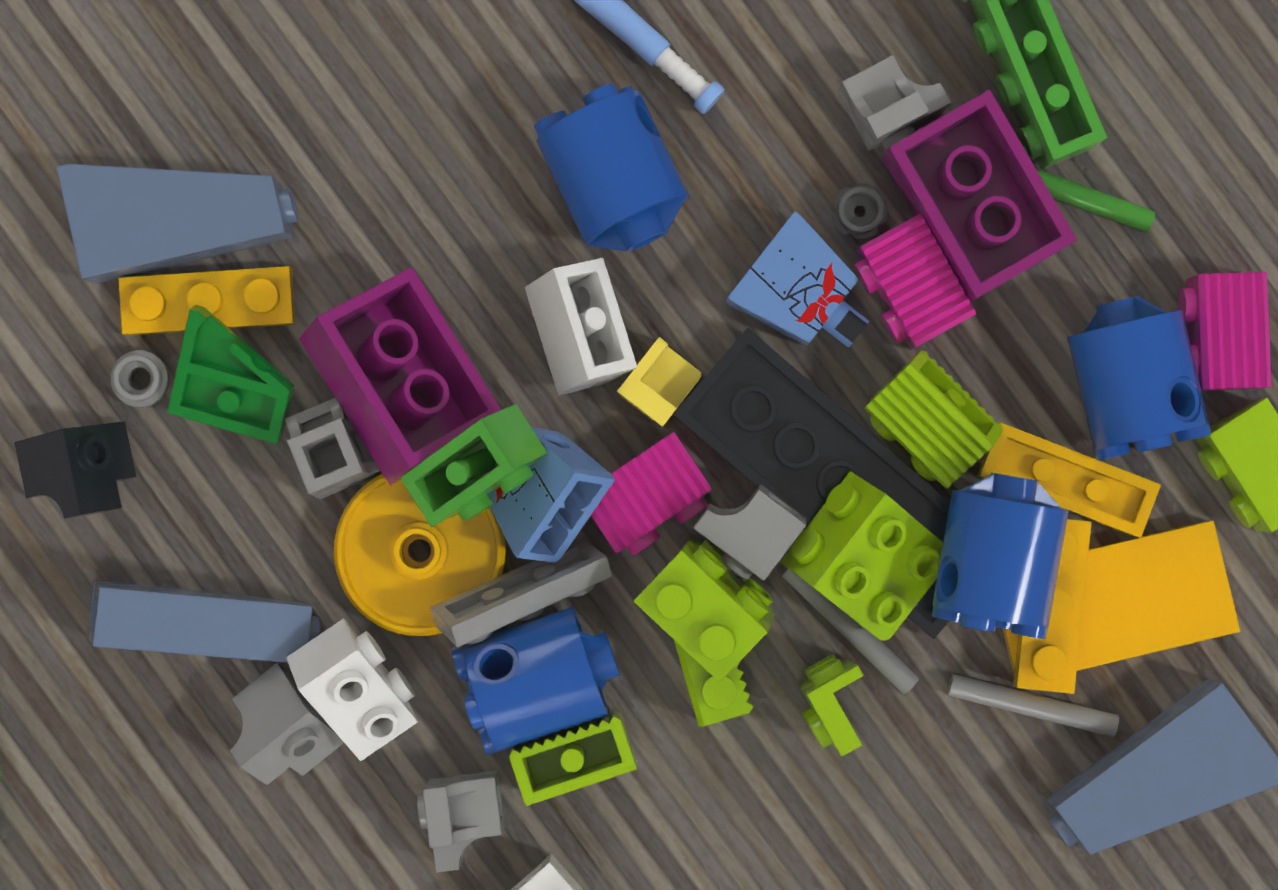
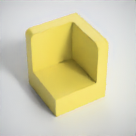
[617,337,701,428]

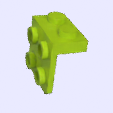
[780,471,943,641]
[633,536,775,683]

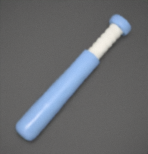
[574,0,725,114]

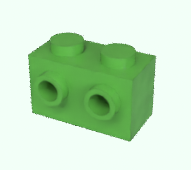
[400,404,547,528]

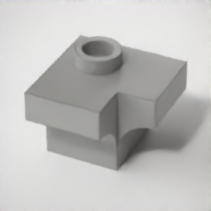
[837,55,951,151]
[285,398,382,499]
[694,484,807,581]
[229,663,344,785]
[417,770,505,873]

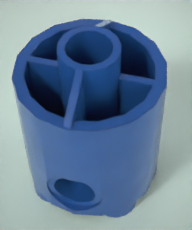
[534,83,690,251]
[1067,296,1212,461]
[932,473,1069,639]
[451,607,620,755]

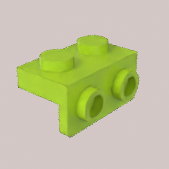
[798,654,864,757]

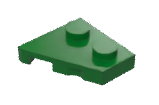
[167,305,295,444]

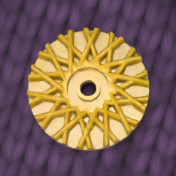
[334,474,507,636]

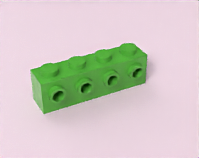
[961,0,1107,170]

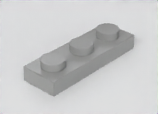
[430,539,612,647]

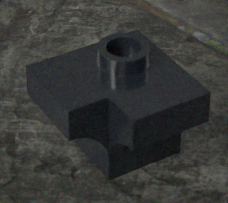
[14,421,136,519]

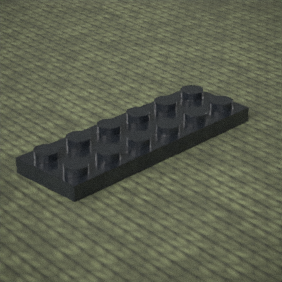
[673,328,950,639]

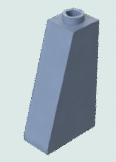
[56,164,298,284]
[87,579,320,663]
[1045,679,1278,855]

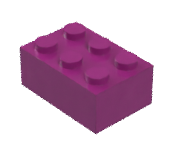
[881,89,1078,302]
[299,267,501,486]

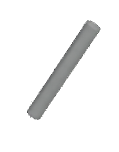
[781,568,919,694]
[947,673,1119,737]

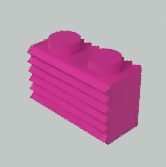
[853,213,976,350]
[1178,272,1272,391]
[591,432,712,556]

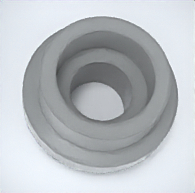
[111,350,169,407]

